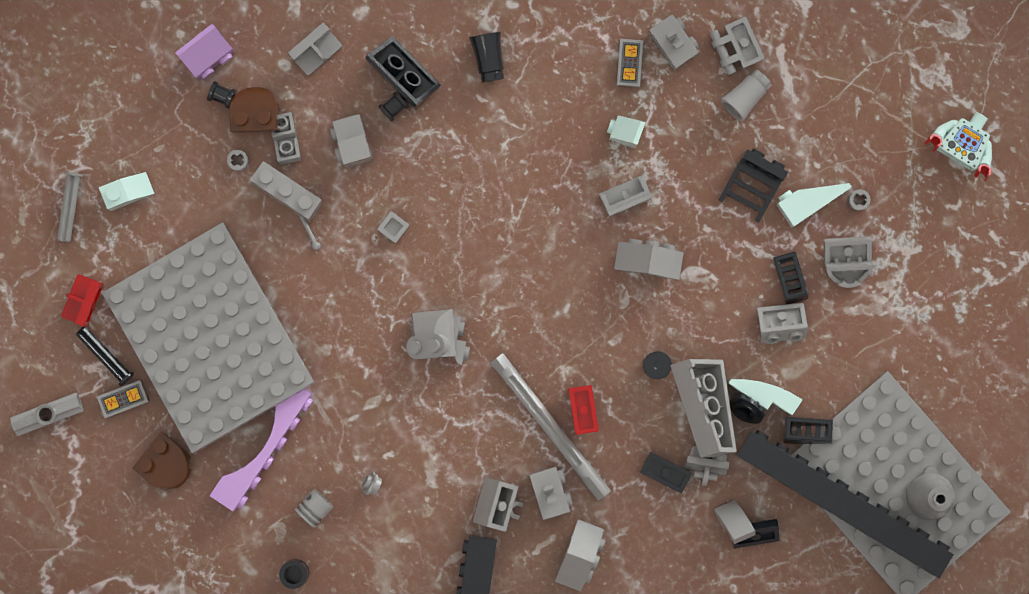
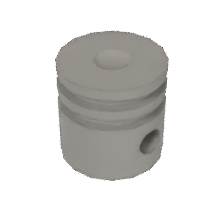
[295,489,334,528]

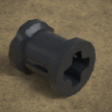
[207,81,237,109]
[378,91,409,122]

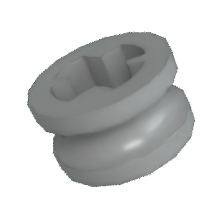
[227,150,249,171]
[848,189,870,211]

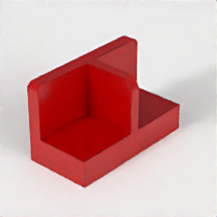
[61,274,104,327]
[568,385,599,435]

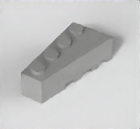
[670,359,737,458]

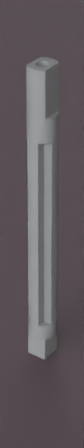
[491,353,611,501]

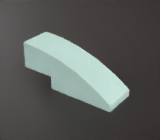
[727,379,802,415]

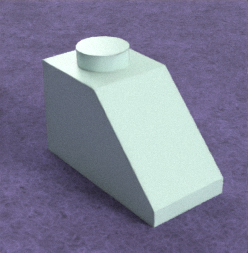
[607,115,645,149]
[99,172,155,211]

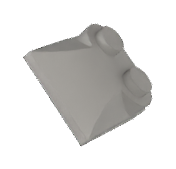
[406,309,456,360]

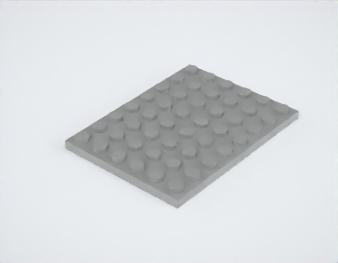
[102,222,315,454]
[791,371,1011,594]

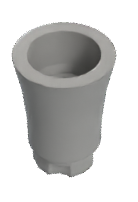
[720,70,772,122]

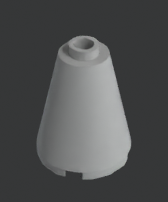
[907,473,955,520]

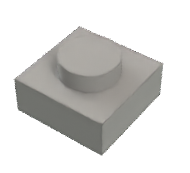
[377,211,410,243]

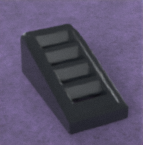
[773,251,809,305]
[784,417,833,444]

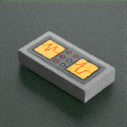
[617,39,643,87]
[97,380,150,418]

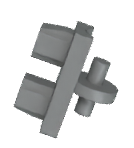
[684,446,730,486]

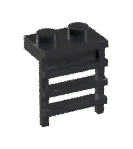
[718,148,788,223]

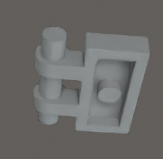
[709,16,765,76]

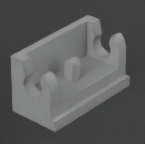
[599,175,652,217]

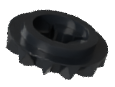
[729,394,765,424]

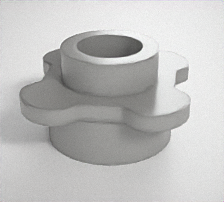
[362,472,382,496]

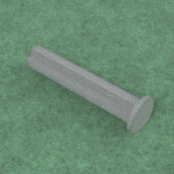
[57,172,83,242]

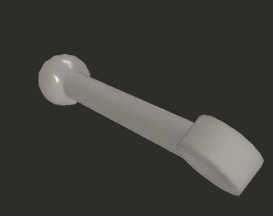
[295,213,321,250]

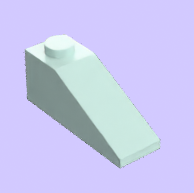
[776,183,852,228]

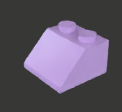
[175,24,235,80]

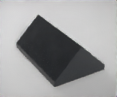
[365,36,441,111]

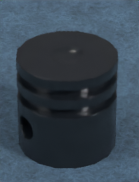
[643,351,672,379]
[279,559,310,589]

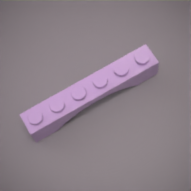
[210,389,313,511]

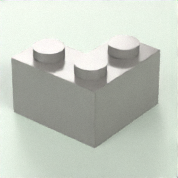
[330,114,373,168]
[614,239,684,280]
[555,520,605,591]

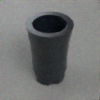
[469,32,504,83]

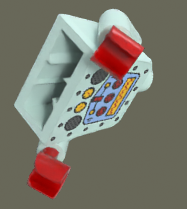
[924,112,992,181]

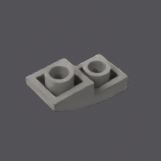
[271,112,302,165]
[453,315,470,365]
[713,500,755,544]

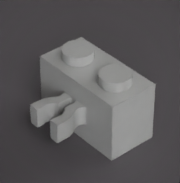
[648,14,699,71]
[529,466,573,520]
[473,477,523,532]

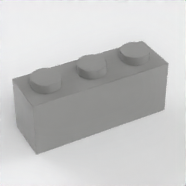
[250,161,323,223]

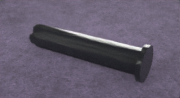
[76,327,134,386]

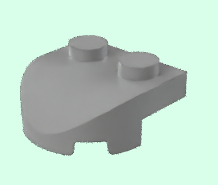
[824,236,873,288]

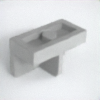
[288,23,342,76]

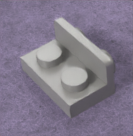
[757,303,808,344]

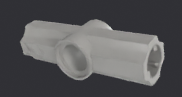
[10,392,84,437]

